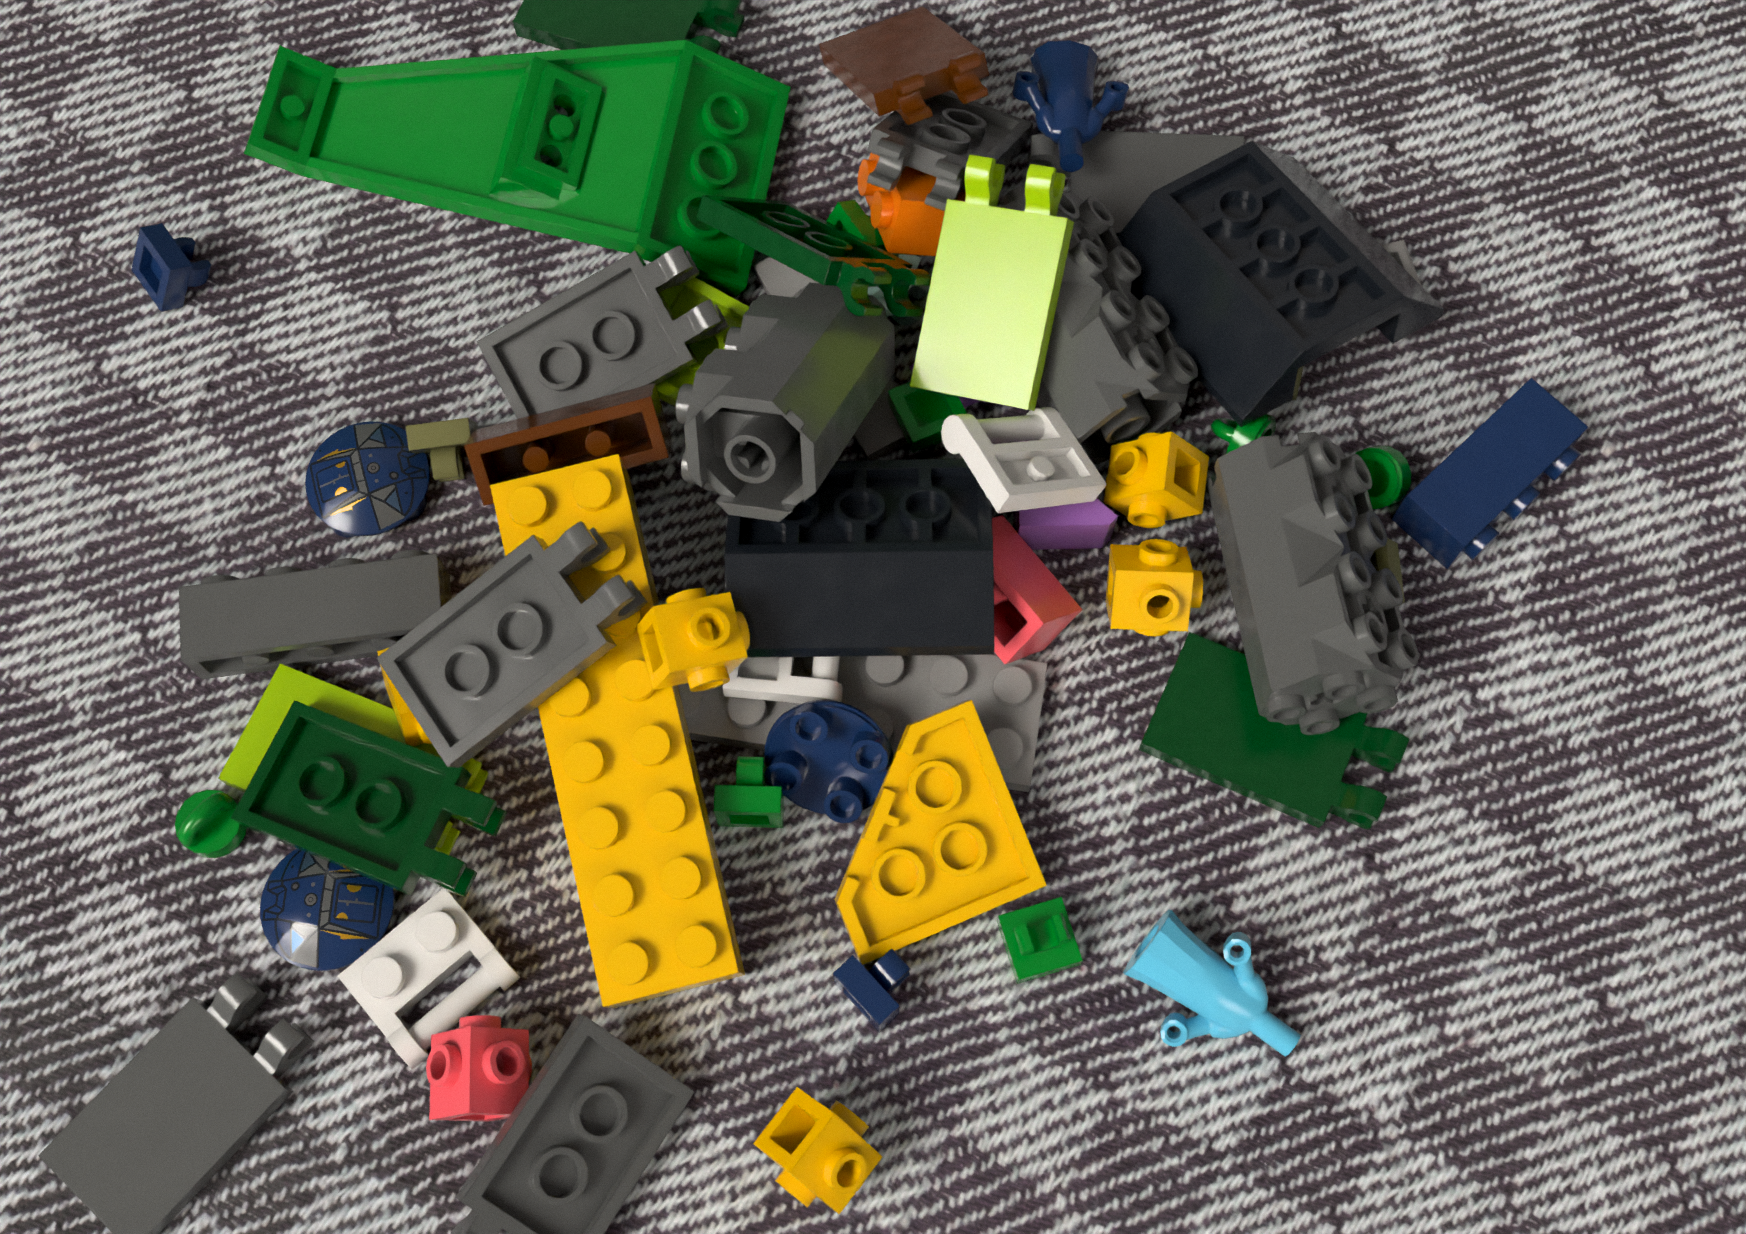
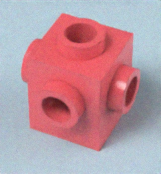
[426,1015,532,1122]

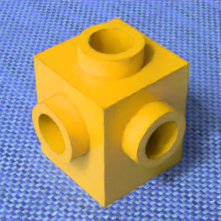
[1104,431,1209,528]
[1105,539,1203,636]
[636,588,750,692]
[753,1087,883,1214]

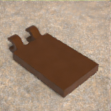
[819,6,989,125]

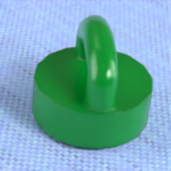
[1211,413,1276,454]
[1355,445,1411,509]
[175,790,247,859]

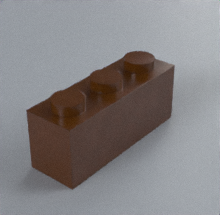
[464,383,672,506]

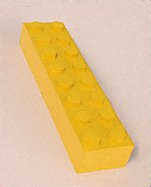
[490,454,745,1008]

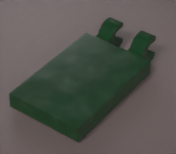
[513,0,745,54]
[696,195,931,317]
[1138,632,1410,830]
[231,700,507,897]

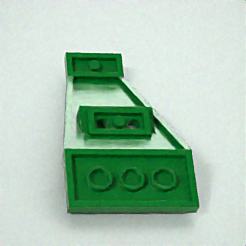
[244,40,791,296]

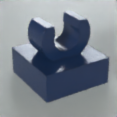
[131,223,211,312]
[832,949,911,1033]

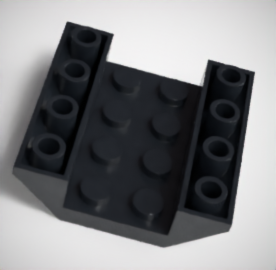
[1117,141,1444,427]
[724,459,994,658]

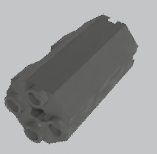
[1000,185,1198,465]
[676,282,895,522]
[1207,432,1419,735]

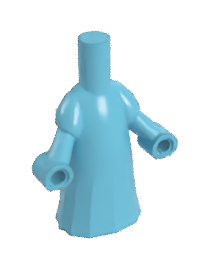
[1123,909,1301,1057]

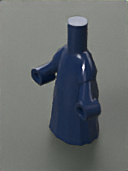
[1012,40,1129,172]

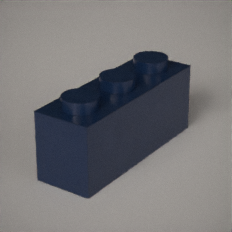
[1392,378,1588,569]

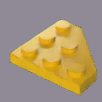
[834,700,1047,965]

